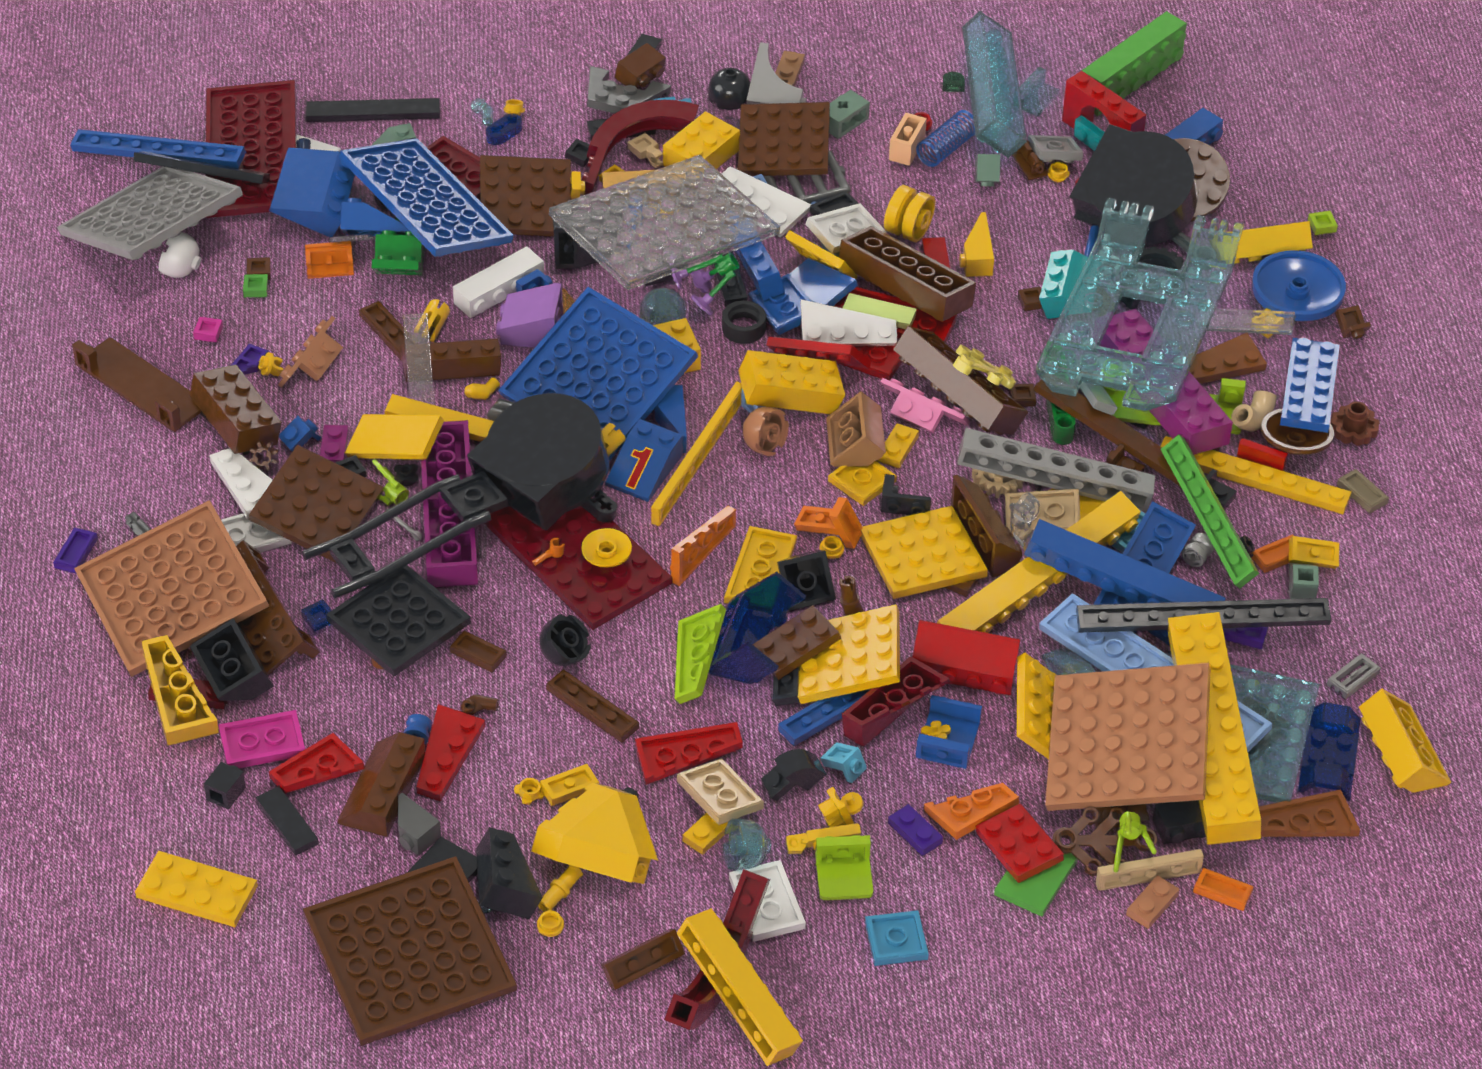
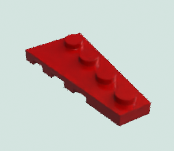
[416,704,485,802]

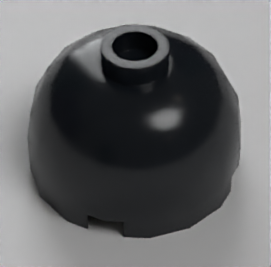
[708,68,750,110]
[539,614,591,666]

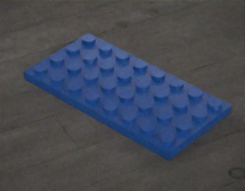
[339,138,514,257]

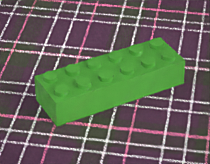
[1081,11,1187,116]

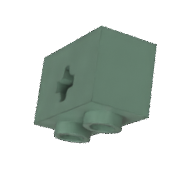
[829,89,870,139]

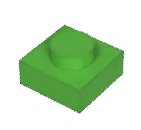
[243,274,268,297]

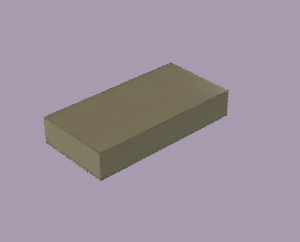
[1337,469,1389,514]

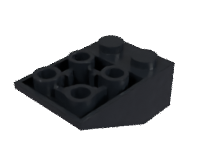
[553,212,623,269]

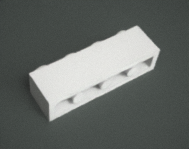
[453,246,544,318]

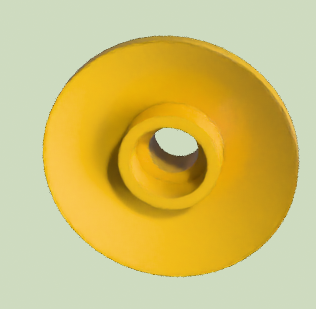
[582,528,632,567]

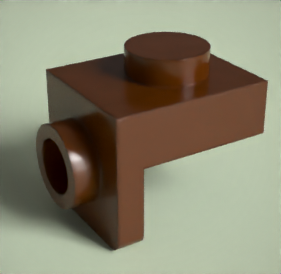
[1335,305,1372,339]

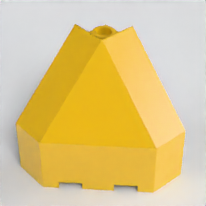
[531,783,658,884]

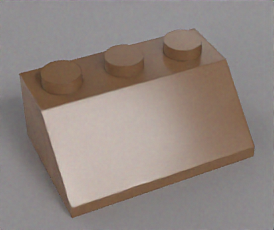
[826,391,886,467]

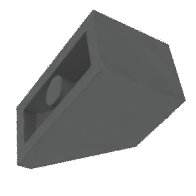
[398,793,441,856]

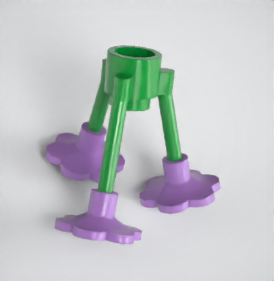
[669,252,740,316]

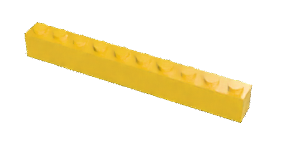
[937,491,1141,633]

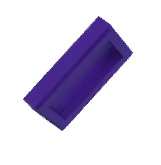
[53,527,98,574]

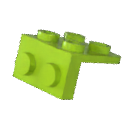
[815,835,873,900]

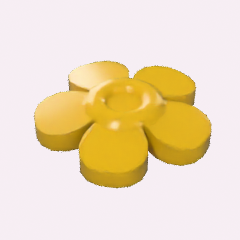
[921,720,951,739]

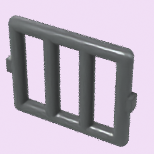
[763,150,851,204]

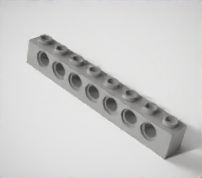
[957,428,1155,512]

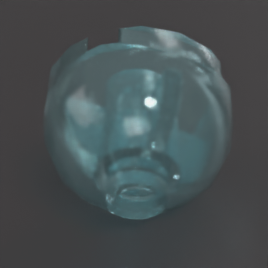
[640,288,686,325]
[723,819,771,872]

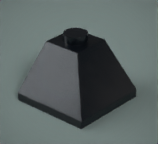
[777,550,836,611]

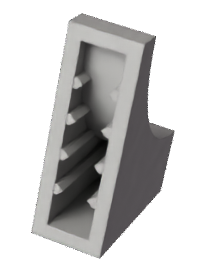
[747,42,807,104]

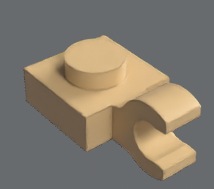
[627,133,663,168]

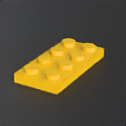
[1017,652,1056,760]
[135,851,258,927]

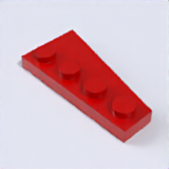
[766,337,871,369]
[635,722,743,785]

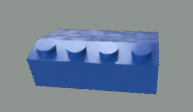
[269,148,355,238]

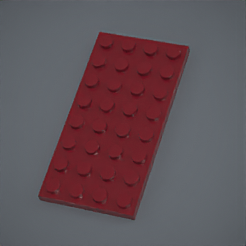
[206,80,297,218]
[484,506,672,630]

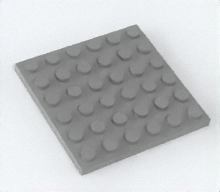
[57,166,243,260]

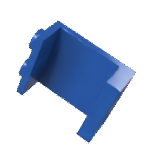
[916,695,982,769]

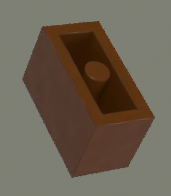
[614,43,666,89]

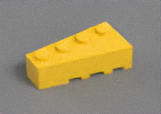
[142,635,219,746]

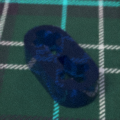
[486,114,522,145]

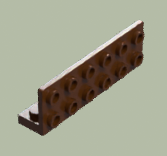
[72,337,201,432]
[236,540,320,675]

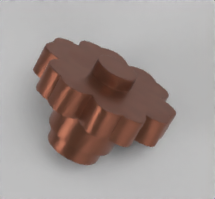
[1331,401,1380,446]

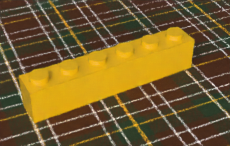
[677,908,803,1066]

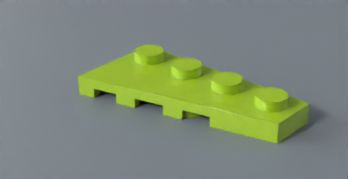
[675,604,726,704]

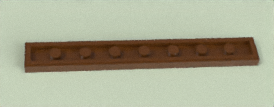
[1033,373,1181,487]

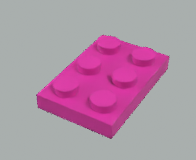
[219,710,305,768]

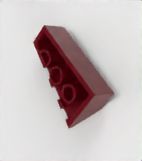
[842,656,950,747]

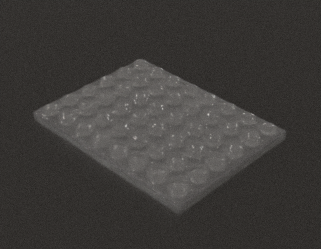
[549,155,780,290]

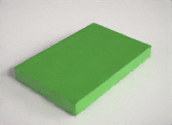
[994,853,1078,917]

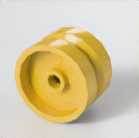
[884,184,936,243]

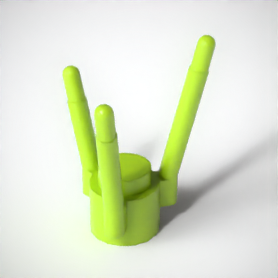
[372,459,409,506]
[1113,811,1157,872]

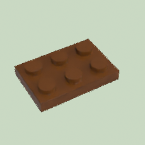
[750,605,841,680]

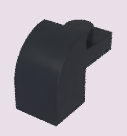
[761,749,827,801]

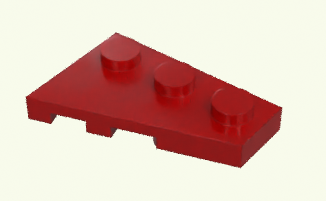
[269,733,365,793]

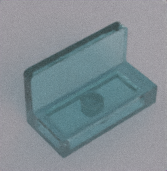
[1015,67,1059,116]

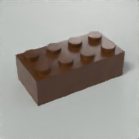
[190,364,282,454]

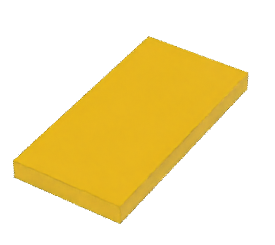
[345,414,444,460]
[724,526,797,613]

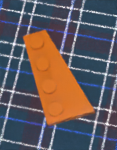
[670,506,736,586]

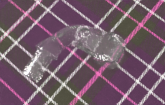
[1009,492,1040,551]

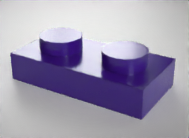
[1223,627,1269,650]
[888,804,943,856]

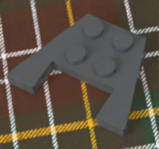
[587,66,671,114]

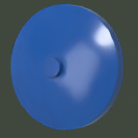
[1252,250,1346,321]

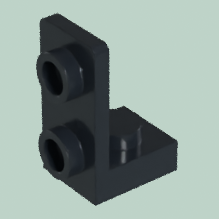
[881,474,931,515]

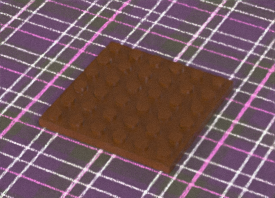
[303,856,517,1046]

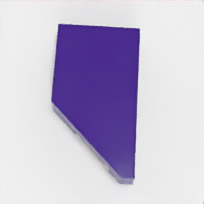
[231,344,269,375]

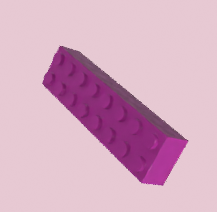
[1092,309,1233,455]
[421,420,478,587]

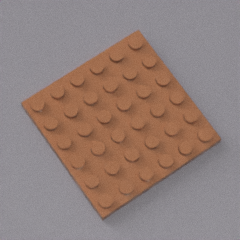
[74,500,269,677]
[1045,663,1211,811]

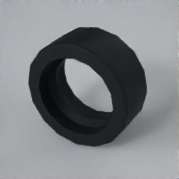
[722,301,766,344]

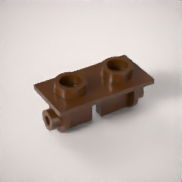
[1010,138,1048,181]

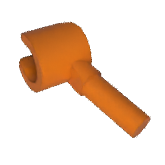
[532,538,565,566]

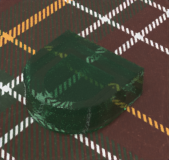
[942,71,965,92]

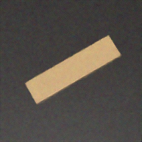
[1096,849,1204,891]

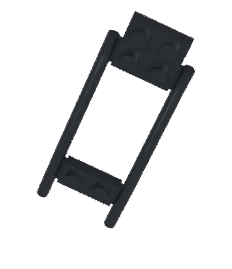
[302,471,508,599]

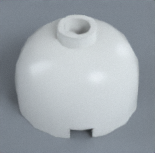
[158,232,202,278]

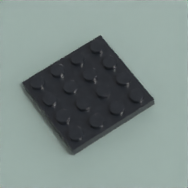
[326,565,471,677]

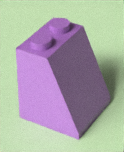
[496,283,564,348]

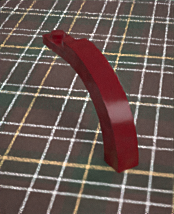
[581,99,699,197]
[664,869,771,1030]

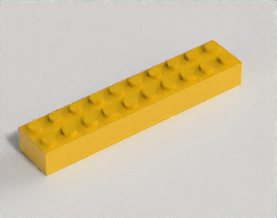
[1168,612,1261,845]

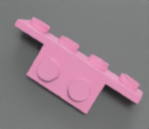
[880,378,970,433]

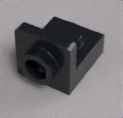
[1205,469,1237,511]

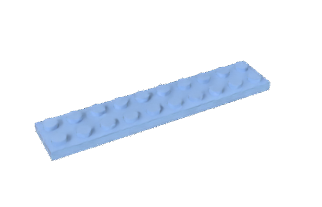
[1039,593,1272,752]

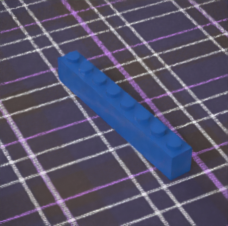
[1024,519,1226,603]

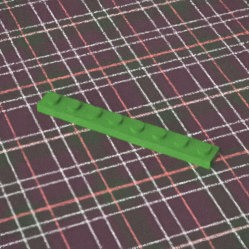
[1161,435,1259,589]

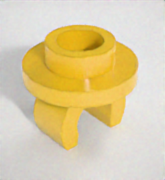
[258,352,283,376]

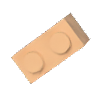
[889,113,927,166]

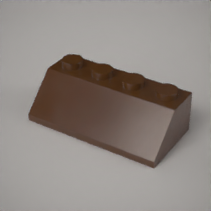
[399,339,501,382]
[951,475,1023,577]
[337,732,425,837]

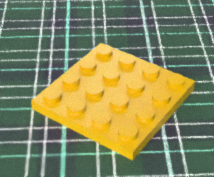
[861,506,988,599]
[798,604,900,704]

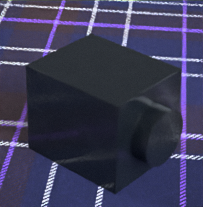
[204,762,246,810]

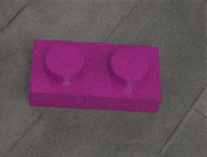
[320,425,349,463]

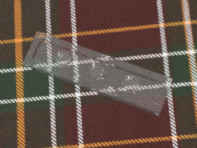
[1198,308,1296,335]
[402,313,435,405]

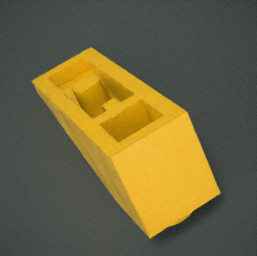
[959,212,994,277]

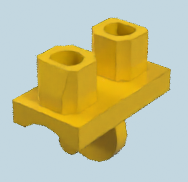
[818,787,864,827]

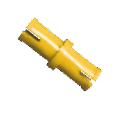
[538,865,583,912]

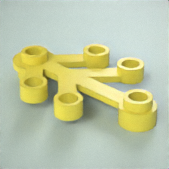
[953,344,1016,389]

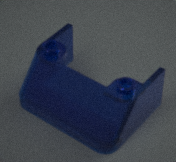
[708,572,806,684]

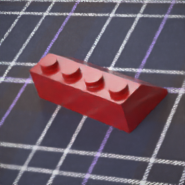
[912,620,1021,695]

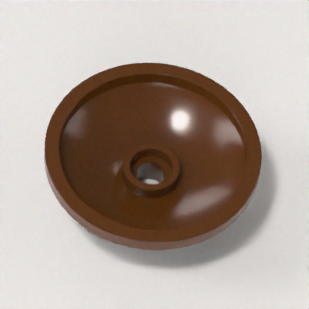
[1261,408,1334,455]

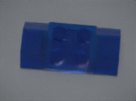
[1298,702,1361,801]

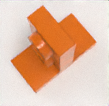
[794,497,863,549]

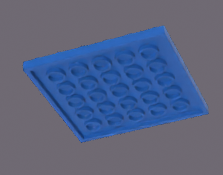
[498,287,698,461]

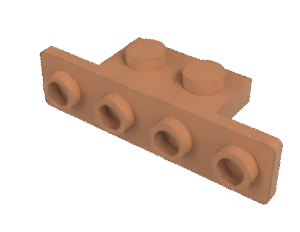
[278,316,343,388]

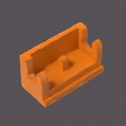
[305,241,354,279]

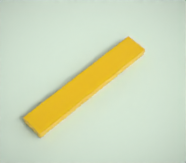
[385,394,494,442]

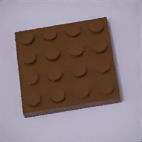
[738,102,830,176]
[480,155,572,237]
[248,445,384,563]

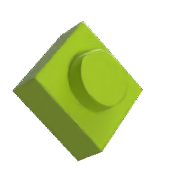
[1308,211,1338,235]

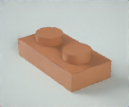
[1126,875,1180,929]

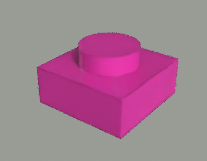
[193,317,223,343]

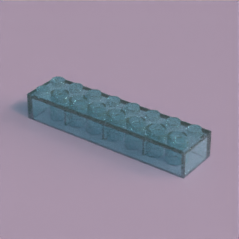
[962,11,1027,158]

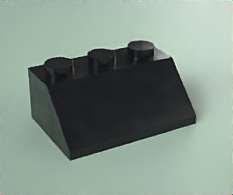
[190,618,274,701]

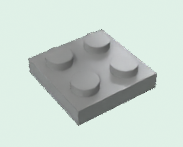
[1028,135,1083,163]

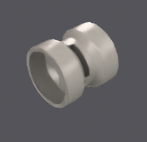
[1181,533,1215,567]

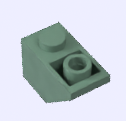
[1289,563,1319,599]

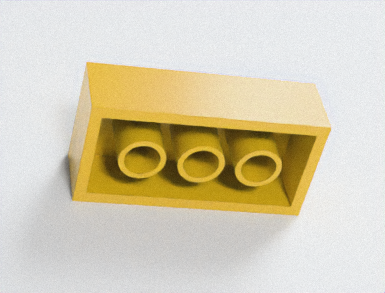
[738,350,845,414]

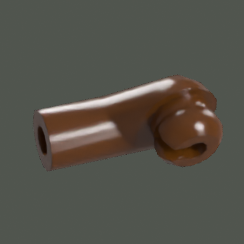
[461,694,499,715]

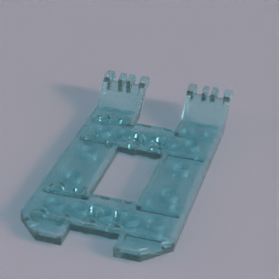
[1036,198,1244,411]

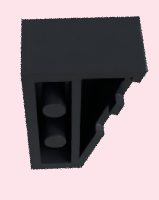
[476,827,543,919]

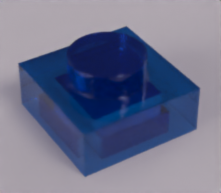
[301,599,332,632]

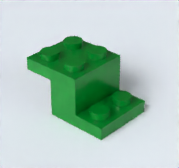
[371,230,427,276]

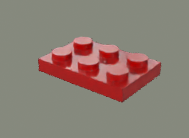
[975,803,1064,883]

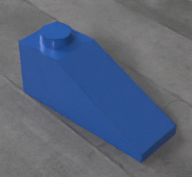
[653,385,687,453]

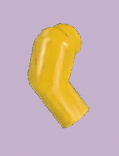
[464,378,500,400]

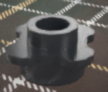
[394,464,419,486]

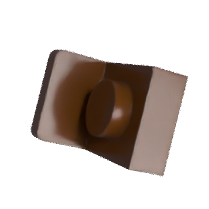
[1106,444,1145,472]

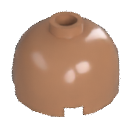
[743,407,789,456]

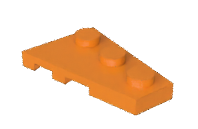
[924,783,1019,840]

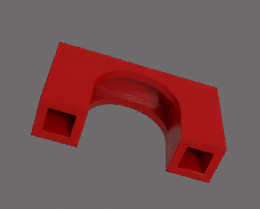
[1062,71,1147,132]

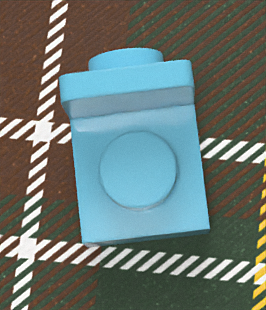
[820,742,867,783]

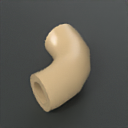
[1231,391,1277,432]

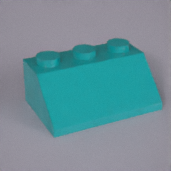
[1039,249,1103,319]

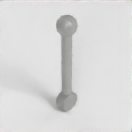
[386,508,422,541]

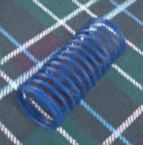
[916,110,979,167]

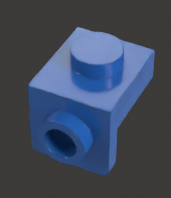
[279,415,322,452]

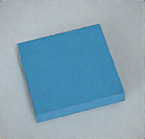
[865,910,929,966]

